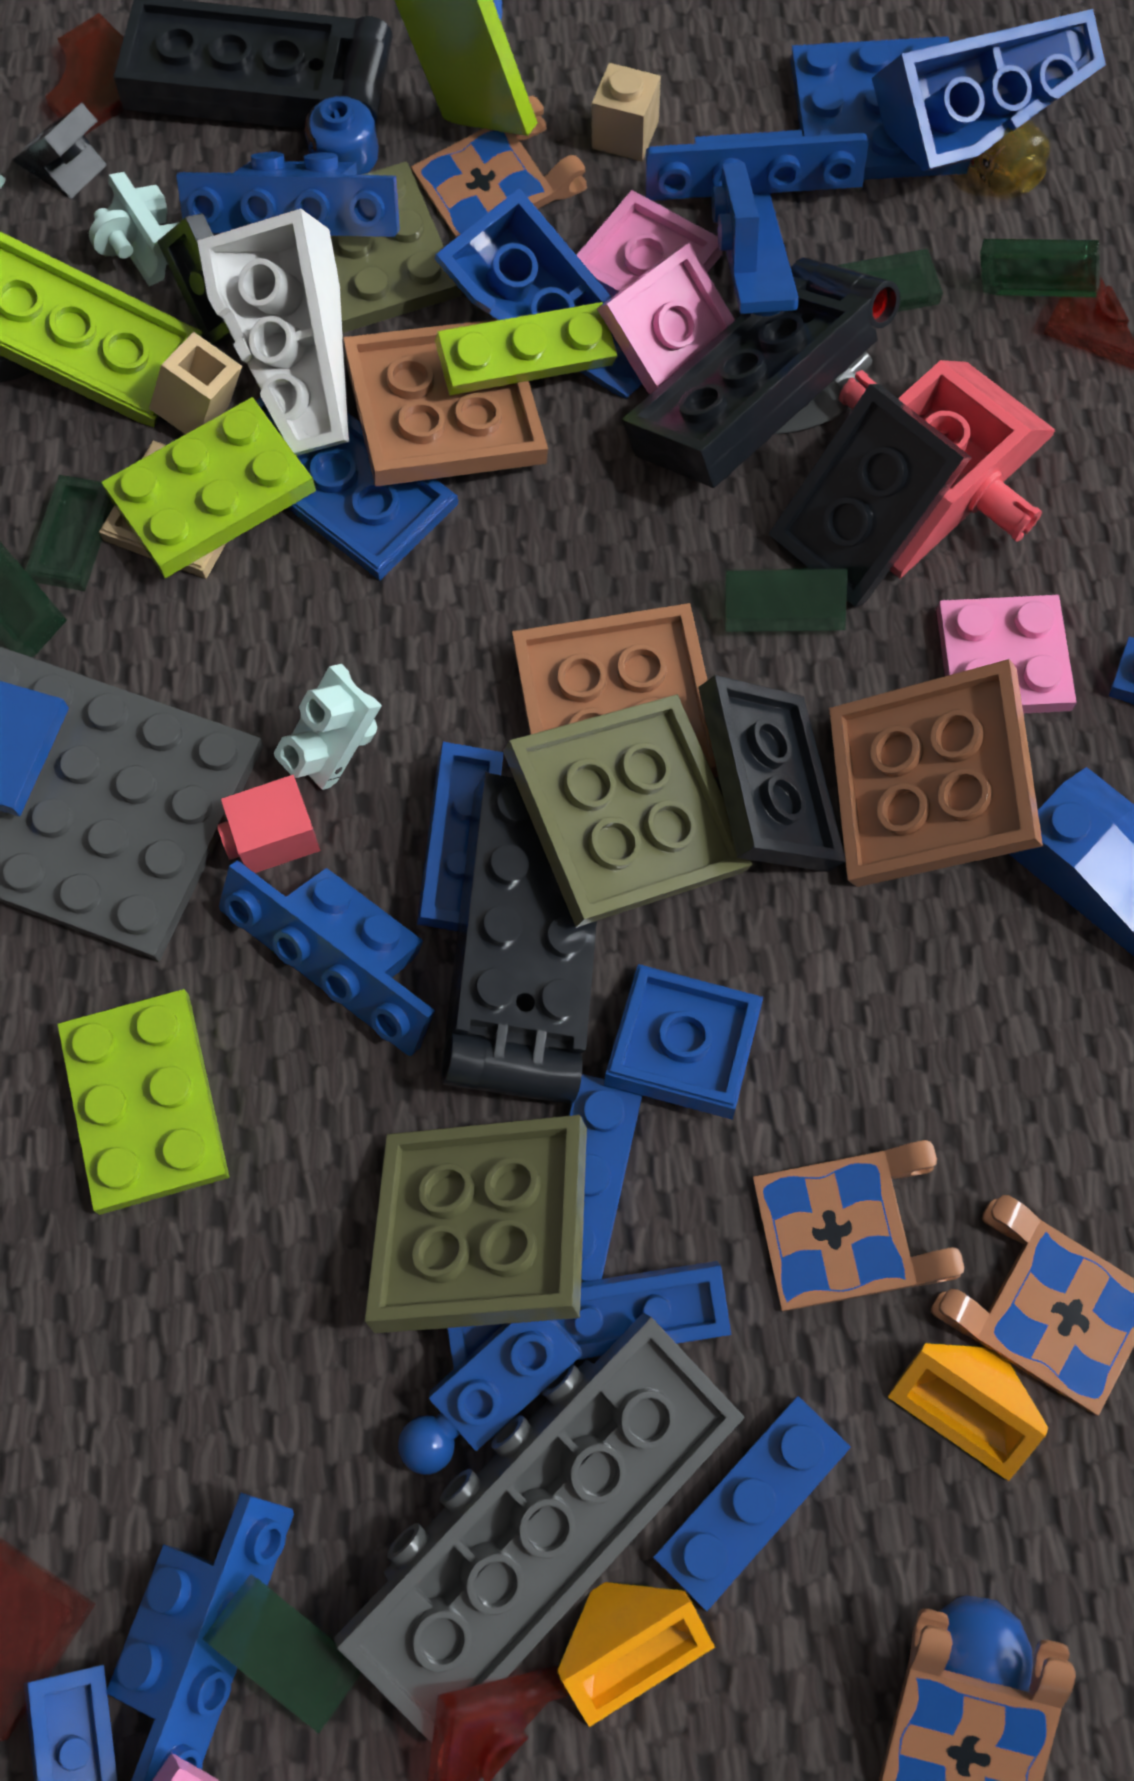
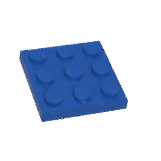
[790,36,970,180]

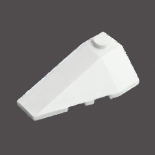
[197,209,349,456]

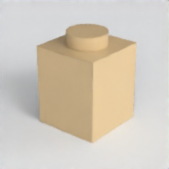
[592,63,661,161]
[149,332,242,434]

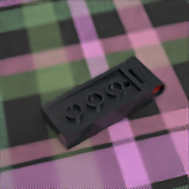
[114,0,393,129]
[622,257,900,488]
[440,772,597,1104]

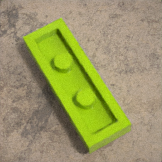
[435,302,617,395]

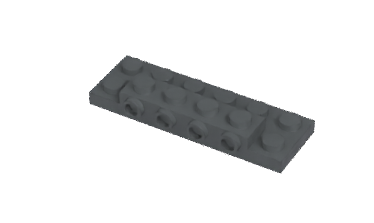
[334,1313,745,1751]

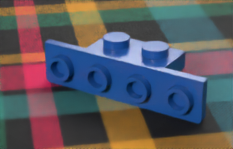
[645,130,868,201]
[176,152,400,237]
[711,162,798,316]
[219,860,435,1056]
[107,1492,294,1781]

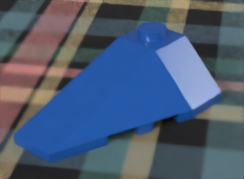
[872,9,1106,172]
[434,188,643,399]
[1009,767,1134,956]

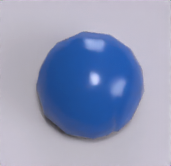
[938,1596,1033,1691]

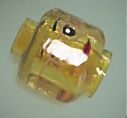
[969,119,1051,195]

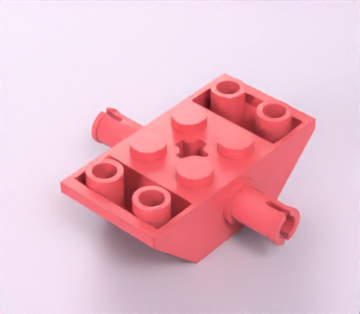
[839,360,1055,579]

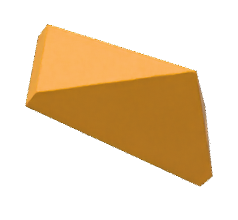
[888,1343,1048,1481]
[557,1582,715,1727]

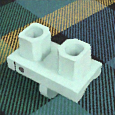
[89,172,179,286]
[274,664,382,790]

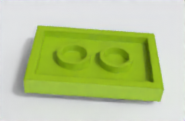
[102,397,316,578]
[57,989,230,1215]

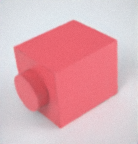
[217,774,321,873]

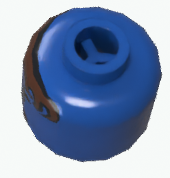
[304,96,379,175]

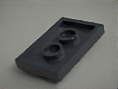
[769,384,972,607]
[698,675,846,872]

